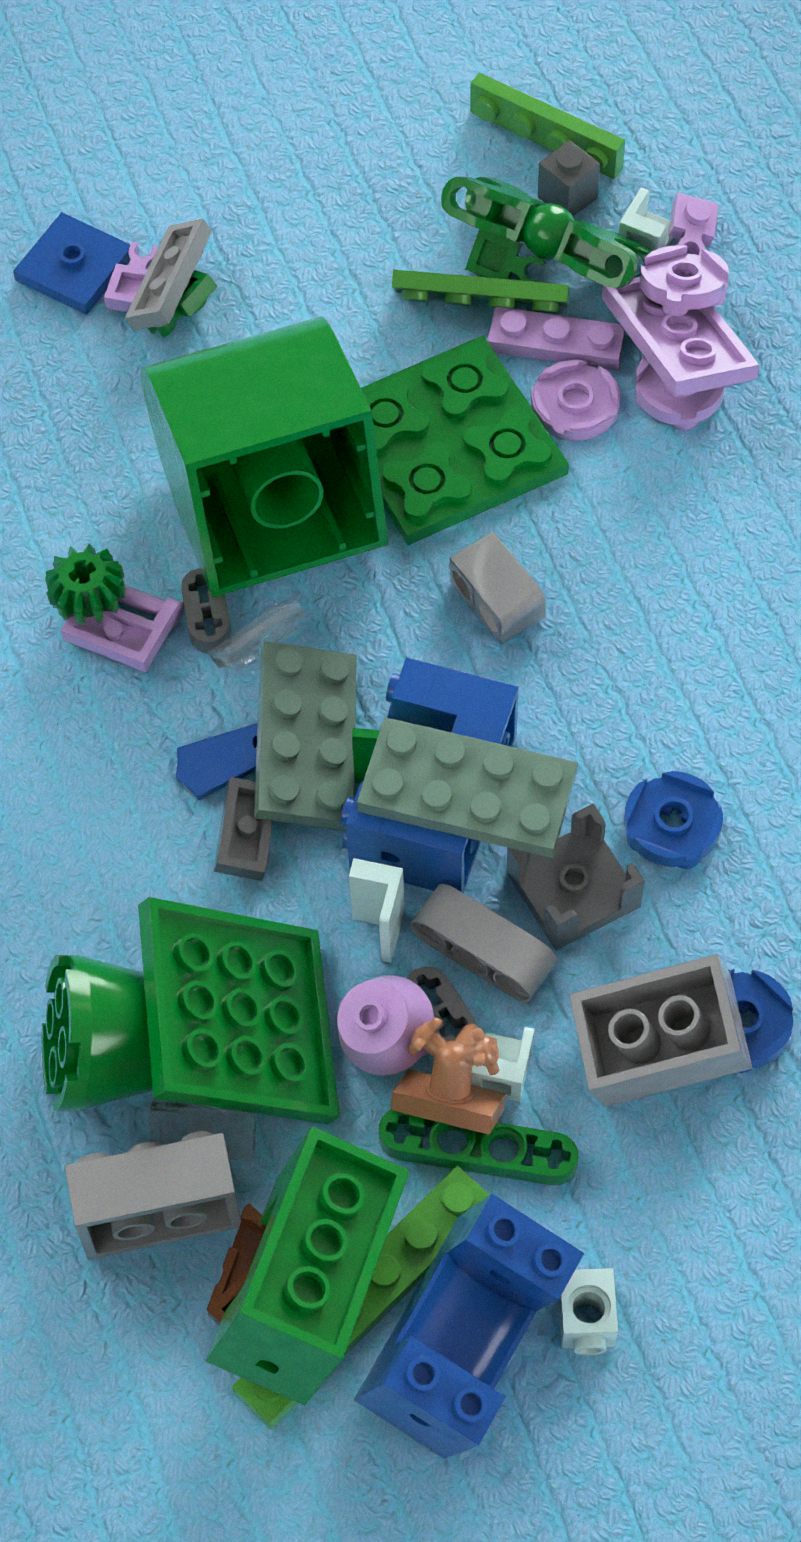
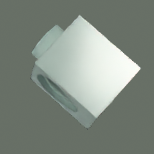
[558,1268,618,1355]

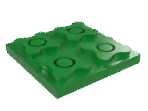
[361,335,569,545]
[138,897,340,1124]

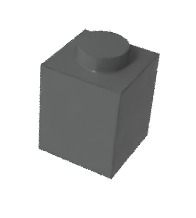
[538,140,600,217]

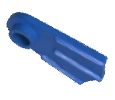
[176,723,258,800]

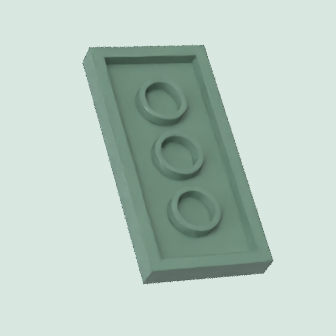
[254,641,357,831]
[357,717,578,858]

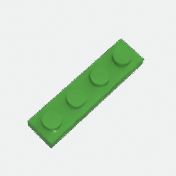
[470,72,625,180]
[392,269,570,313]

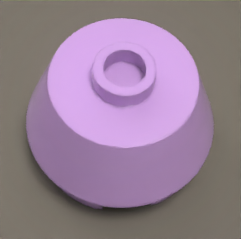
[337,975,436,1075]

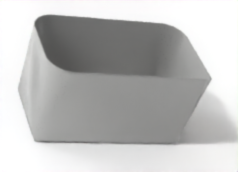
[449,532,546,644]

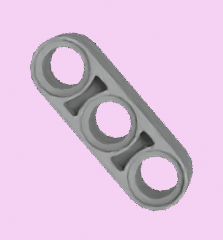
[410,884,558,1002]

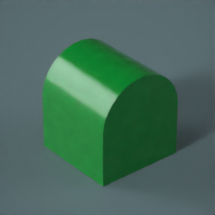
[141,316,388,598]

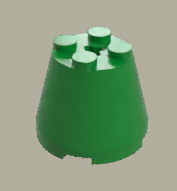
[41,955,153,1111]

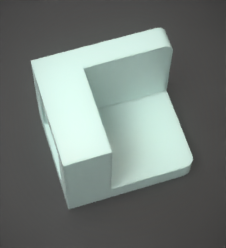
[619,188,673,260]
[471,1027,535,1102]

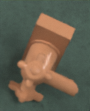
[391,1018,506,1135]

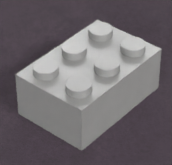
[569,954,753,1107]
[65,1131,241,1260]

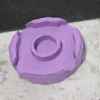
[531,359,621,441]

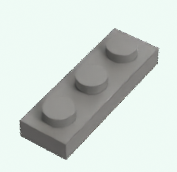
[125,219,212,331]

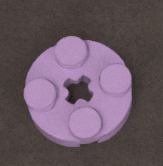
[639,245,729,316]
[635,356,725,430]

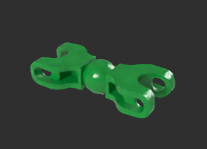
[441,177,653,288]

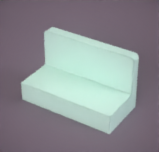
[349,858,405,963]

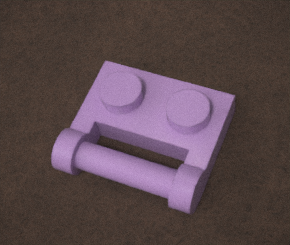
[61,585,184,672]

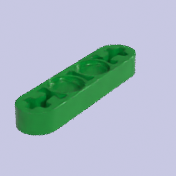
[379,1110,579,1185]

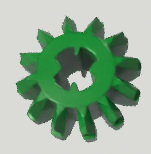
[45,543,126,626]

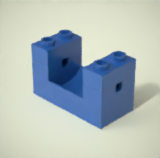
[340,657,519,893]
[354,1194,584,1459]

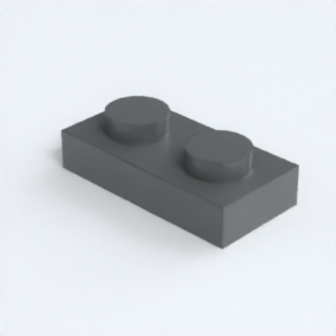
[214,777,273,881]

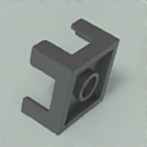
[506,804,644,951]

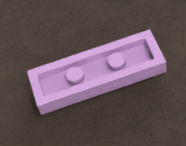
[488,307,625,370]

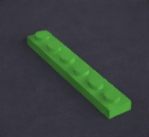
[232,1165,489,1430]

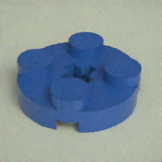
[624,771,723,869]
[728,969,794,1073]

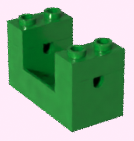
[205,1126,410,1406]

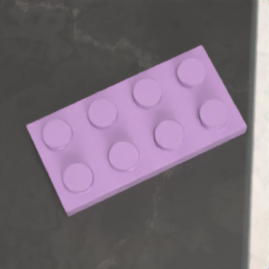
[602,277,759,397]

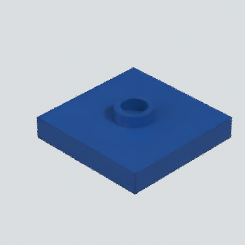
[13,212,131,315]

